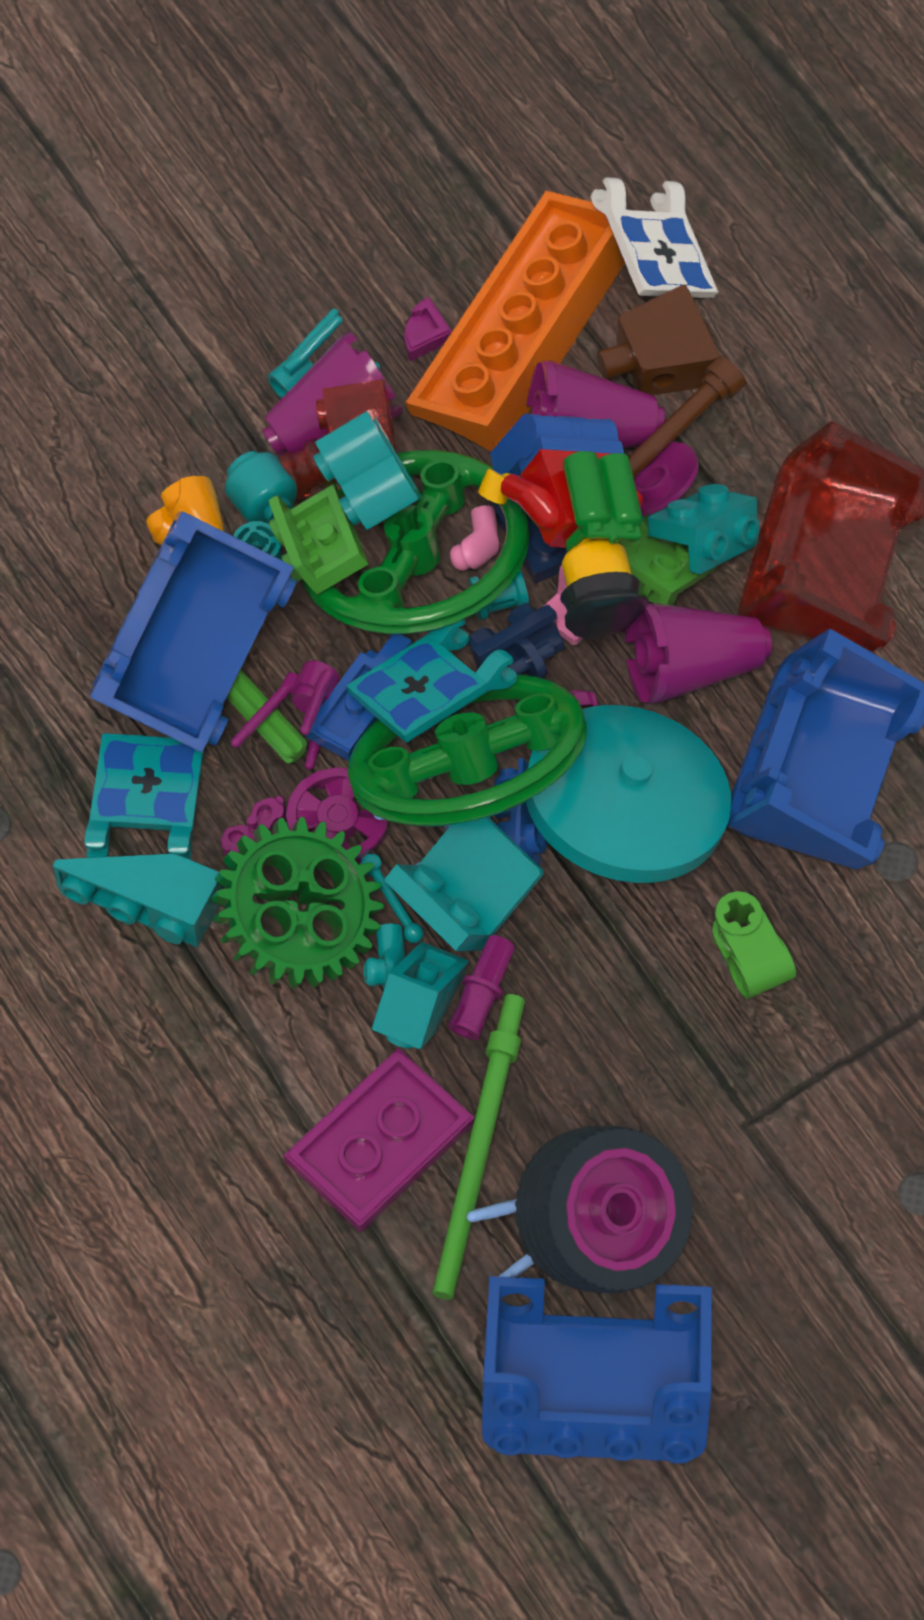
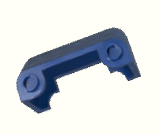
[89,511,297,752]
[727,629,924,870]

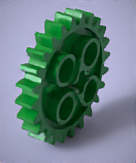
[211,817,384,989]

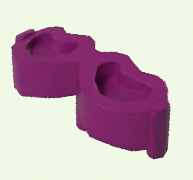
[221,796,286,857]

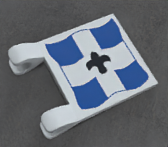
[591,177,718,298]

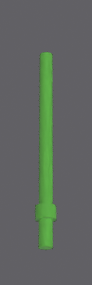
[432,994,525,1300]

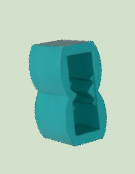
[313,410,422,530]

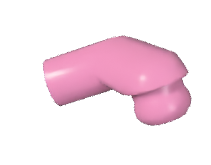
[450,505,500,571]

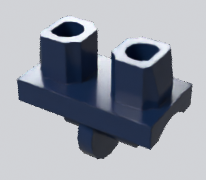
[468,602,565,678]

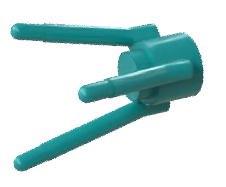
[267,309,380,399]

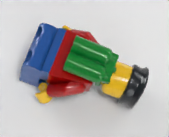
[478,413,648,640]

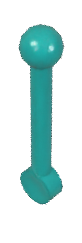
[361,854,424,944]

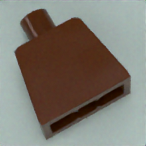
[597,284,720,395]

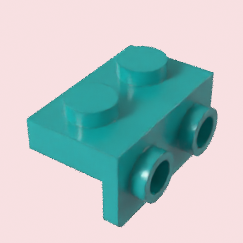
[648,484,760,575]

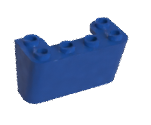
[482,1276,712,1464]

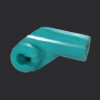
[363,923,405,989]

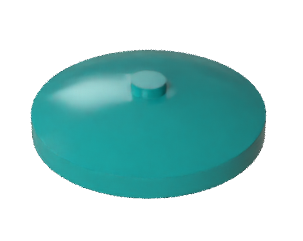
[526,705,732,883]

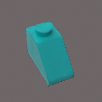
[372,942,469,1049]

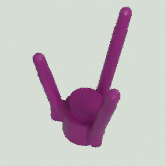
[231,660,340,770]

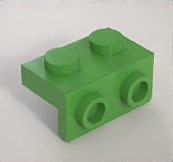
[268,485,368,594]

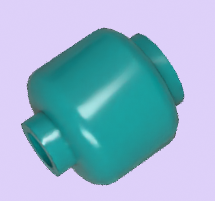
[224,451,299,523]

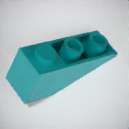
[53,854,224,948]

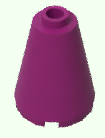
[261,331,403,458]
[526,360,665,449]
[625,602,772,704]

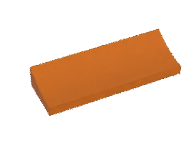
[405,191,625,452]

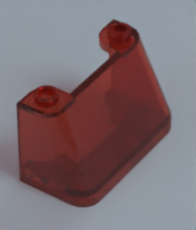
[738,421,924,652]

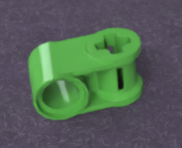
[712,891,796,1000]

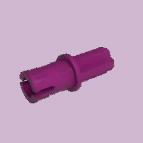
[448,935,515,1040]

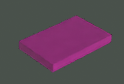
[284,1048,475,1233]

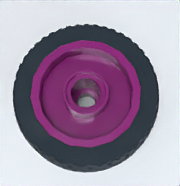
[515,1126,693,1293]

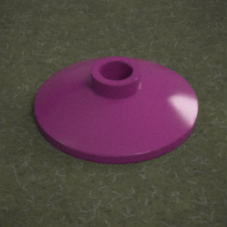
[634,442,699,516]

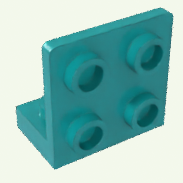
[384,817,544,951]

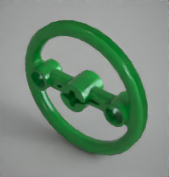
[302,450,530,634]
[347,674,587,827]

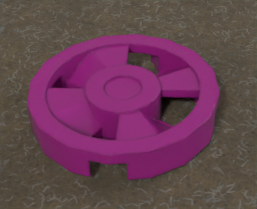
[286,767,390,864]

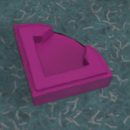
[404,297,452,361]

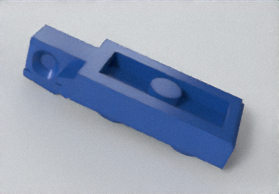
[306,634,412,761]

